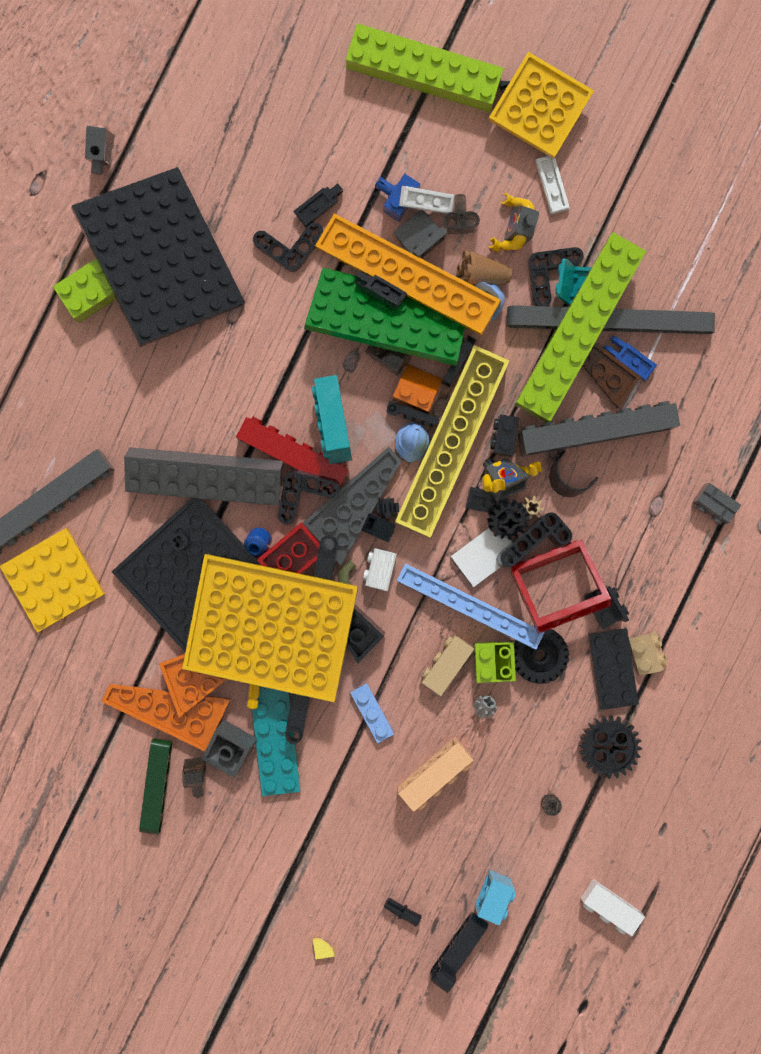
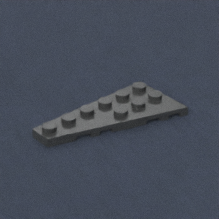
[303,447,401,565]

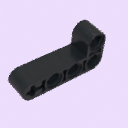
[496,512,572,568]
[430,912,489,993]

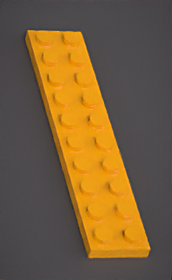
[315,213,501,336]

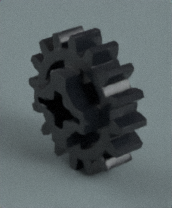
[487,499,530,540]

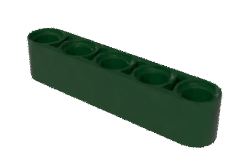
[139,738,172,835]

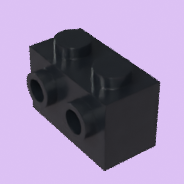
[490,414,519,457]

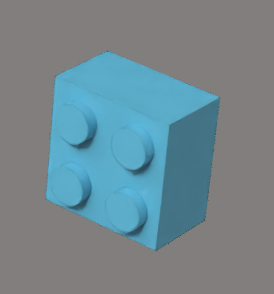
[475,869,516,926]

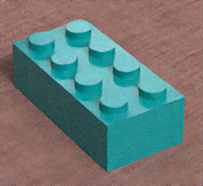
[311,375,352,464]

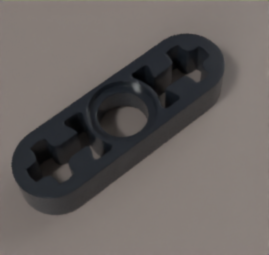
[441,335,477,387]

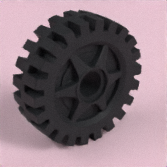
[514,629,569,684]

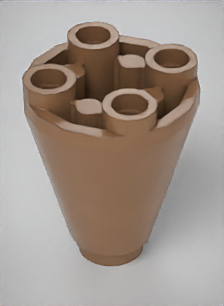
[456,250,512,286]

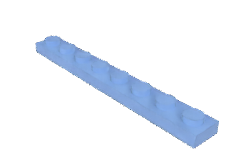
[397,564,544,650]

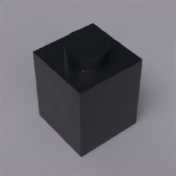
[361,513,396,542]

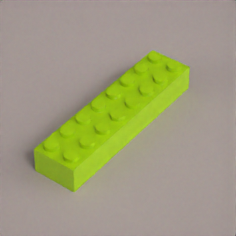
[346,23,504,113]

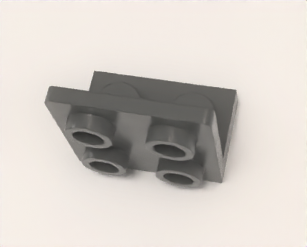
[394,210,448,259]

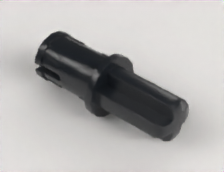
[384,898,422,927]

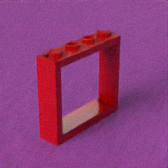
[510,540,611,634]

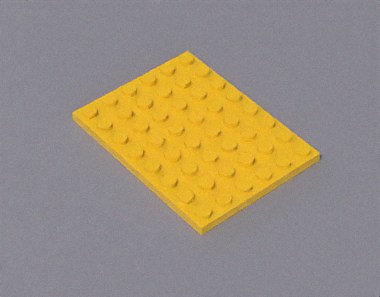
[182,554,359,702]

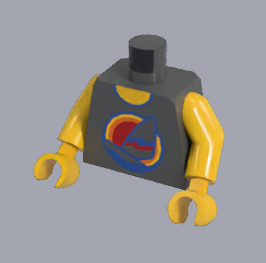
[488,193,539,253]
[482,458,542,502]

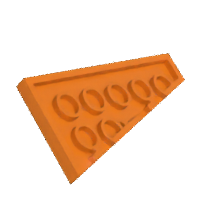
[159,654,227,718]
[101,683,231,752]

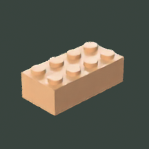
[398,736,473,812]

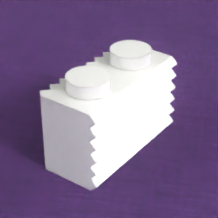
[362,548,397,591]

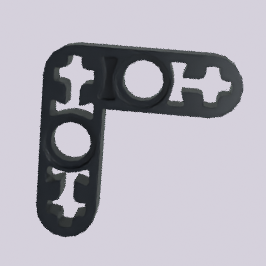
[253,222,323,272]
[528,247,584,307]
[278,470,341,525]

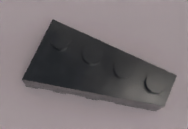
[346,604,386,664]

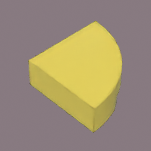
[313,938,335,959]

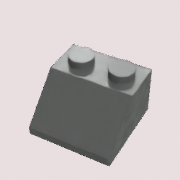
[202,720,257,778]

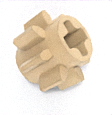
[523,496,544,520]

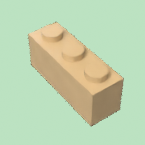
[421,634,474,696]

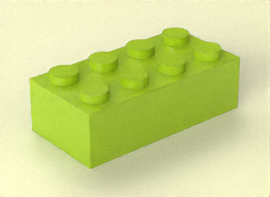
[53,259,116,323]

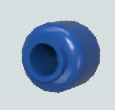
[244,528,272,556]

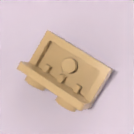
[629,631,667,676]

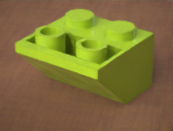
[473,641,516,683]

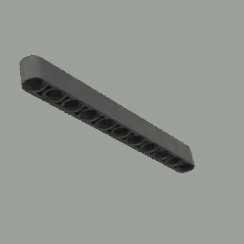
[507,305,715,334]

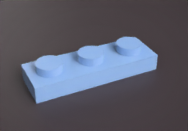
[350,683,394,743]

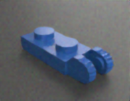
[603,335,657,382]

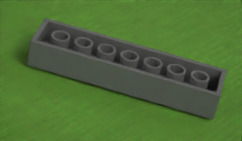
[518,401,680,457]
[124,447,283,506]

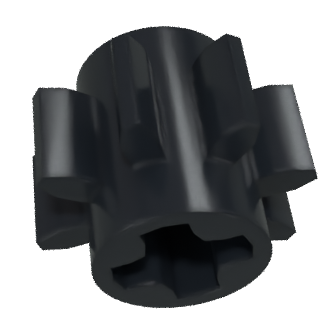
[376,498,399,518]

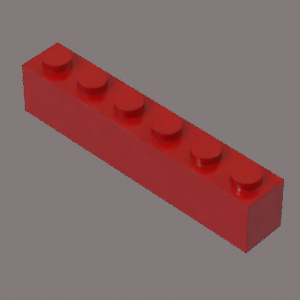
[236,416,349,490]

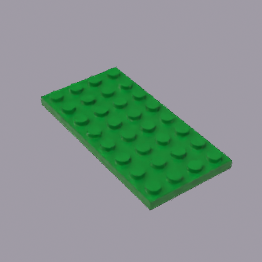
[304,268,465,366]

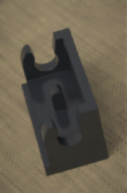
[465,487,508,513]

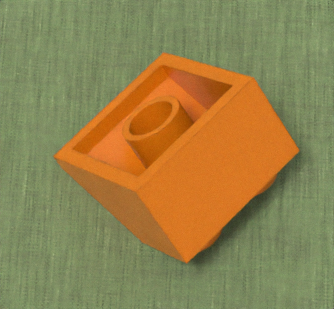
[393,364,442,414]

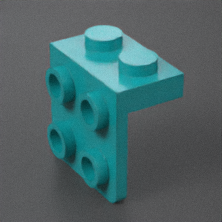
[555,259,591,306]

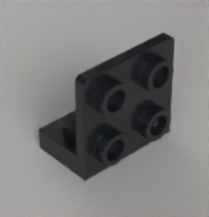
[583,585,629,630]

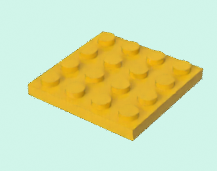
[488,52,594,159]
[0,528,105,633]

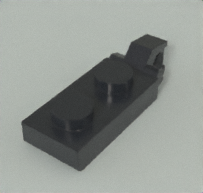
[293,183,343,228]
[354,271,407,310]
[386,401,439,428]

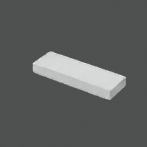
[535,156,570,215]
[399,186,454,214]

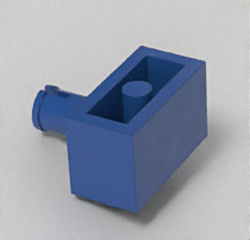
[375,173,421,222]

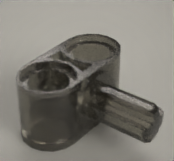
[442,194,480,234]
[182,757,206,798]

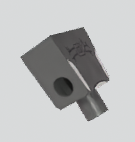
[85,126,115,175]

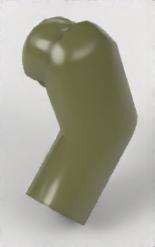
[338,560,356,584]

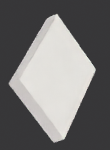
[450,526,514,587]

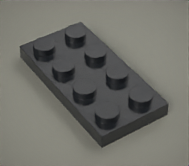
[588,628,639,710]

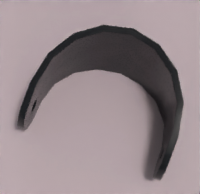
[549,450,598,497]

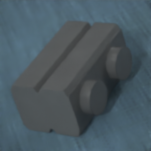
[693,483,741,525]

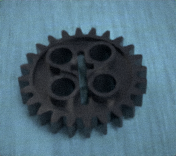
[578,715,642,779]

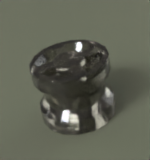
[541,794,562,816]

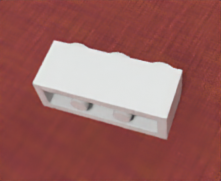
[581,879,645,936]

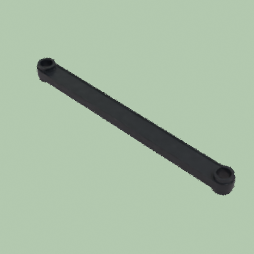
[285,535,338,744]

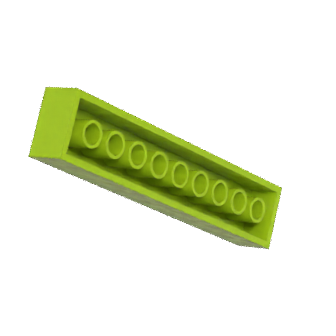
[514,232,647,423]

